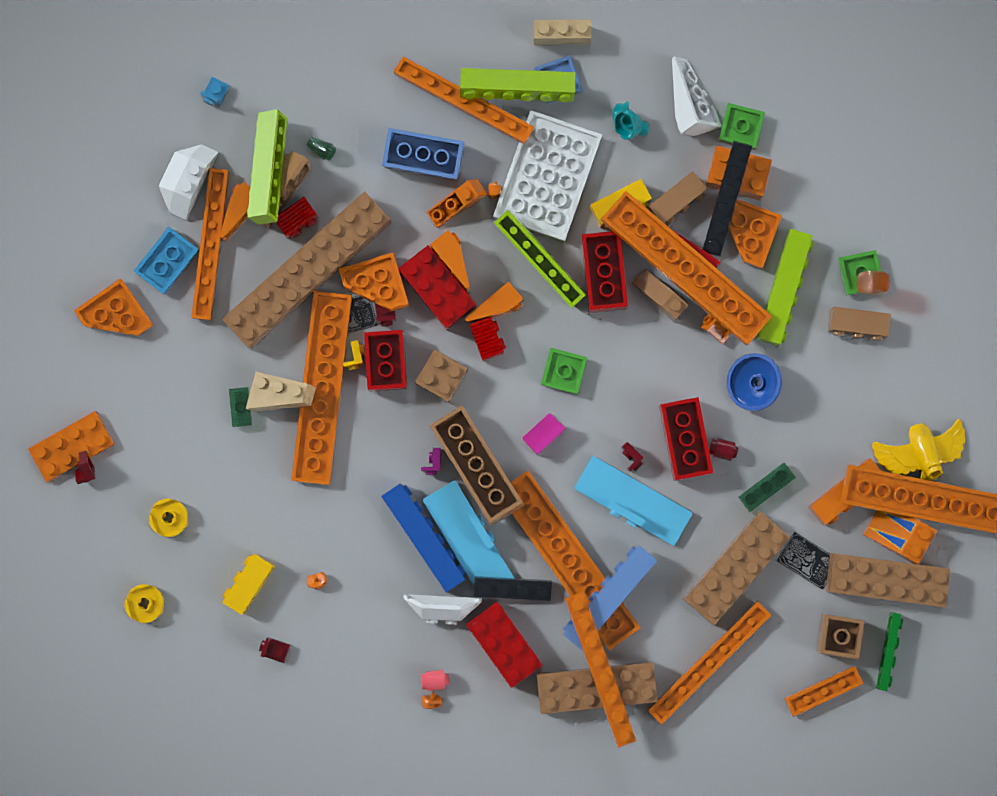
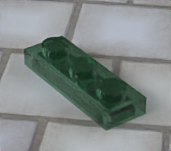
[738,462,796,512]

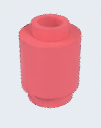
[421,670,449,691]

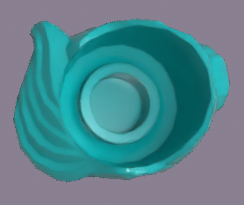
[612,101,649,140]

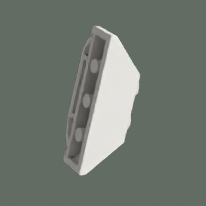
[159,144,219,221]
[404,594,482,624]

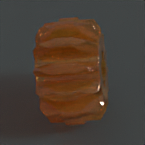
[857,271,890,295]

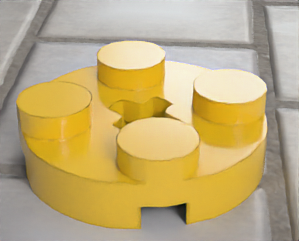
[149,498,189,537]
[124,584,164,623]

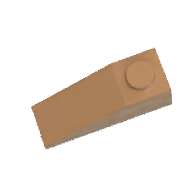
[632,269,689,322]

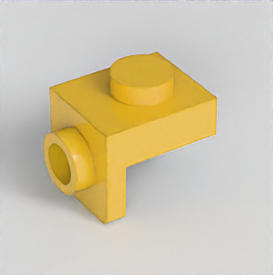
[343,340,365,371]

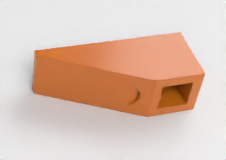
[427,178,487,228]

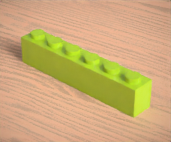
[460,68,575,103]
[247,109,288,225]
[494,209,587,308]
[756,229,814,346]

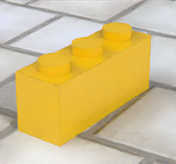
[590,179,652,228]
[222,553,275,615]

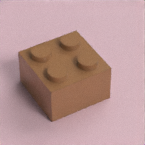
[415,349,468,403]
[816,614,864,659]

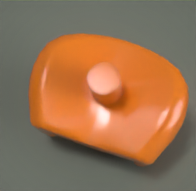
[488,181,502,199]
[307,572,327,589]
[422,692,442,709]

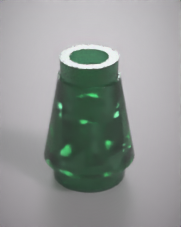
[307,137,336,161]

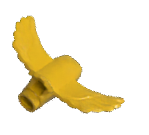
[872,419,966,481]

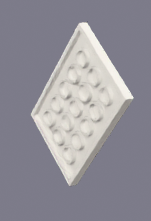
[493,110,602,242]

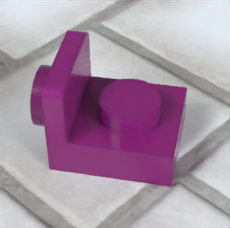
[421,448,442,475]

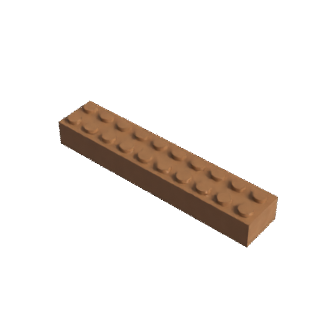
[222,191,391,350]

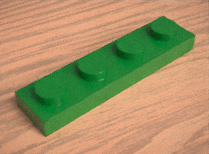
[876,612,903,691]

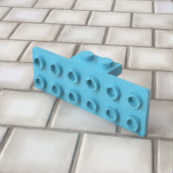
[574,456,692,546]
[423,480,514,598]

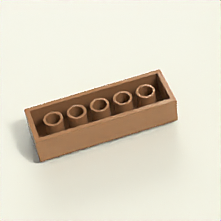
[429,405,524,526]
[683,512,790,625]
[826,553,950,608]
[536,661,658,714]

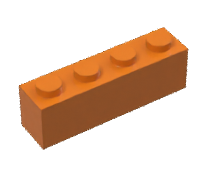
[808,458,881,525]

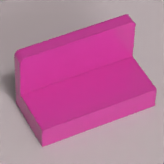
[522,413,566,455]

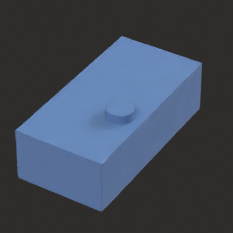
[382,128,465,181]

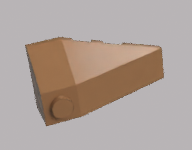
[264,151,312,229]

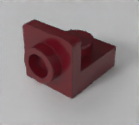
[374,303,397,327]
[621,442,644,472]
[75,451,95,484]
[259,637,291,663]

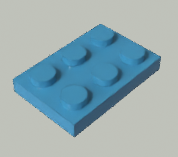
[134,227,199,295]

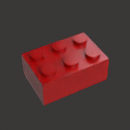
[364,330,407,392]

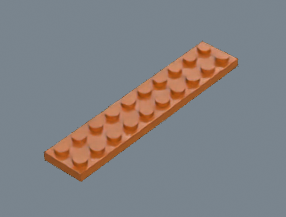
[600,191,772,346]
[291,291,352,485]
[840,464,997,534]
[511,470,641,651]

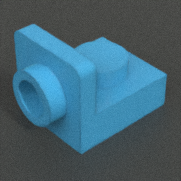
[200,77,230,106]

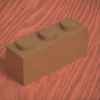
[647,171,707,226]
[828,307,891,341]

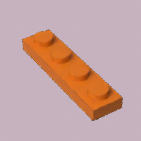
[784,666,864,717]

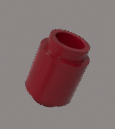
[709,438,738,461]

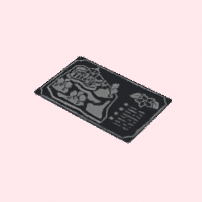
[348,296,378,334]
[777,532,830,589]

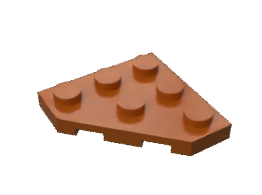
[728,199,782,269]
[339,252,409,312]
[74,278,154,336]

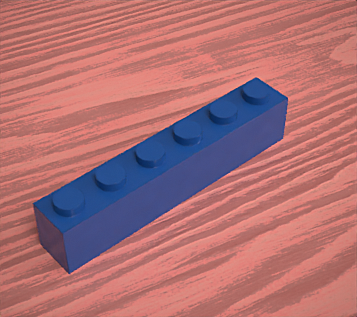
[381,483,466,592]

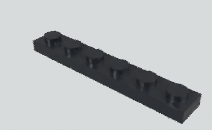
[702,141,752,256]

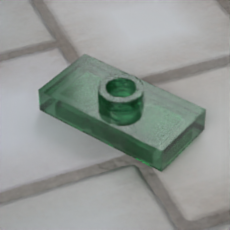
[229,387,252,427]

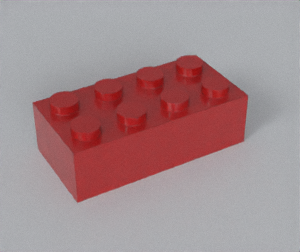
[581,231,628,313]
[398,245,476,331]
[659,397,713,481]
[466,601,543,688]

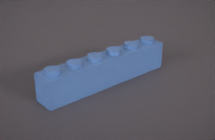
[563,545,657,650]

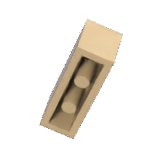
[534,20,591,45]

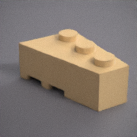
[246,372,316,412]

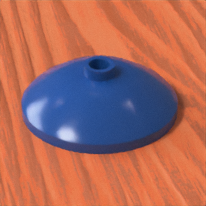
[727,353,782,411]

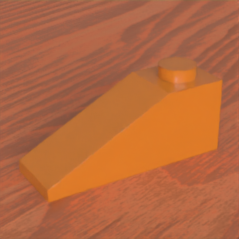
[220,182,250,241]
[465,282,523,324]

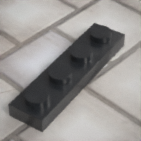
[473,576,552,601]

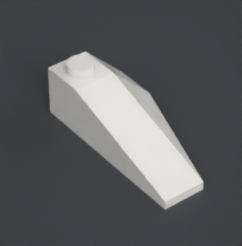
[672,56,721,136]

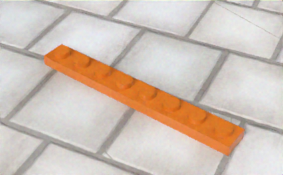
[394,56,534,145]
[191,168,229,321]
[564,592,637,748]
[647,601,771,725]

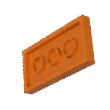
[28,411,115,482]

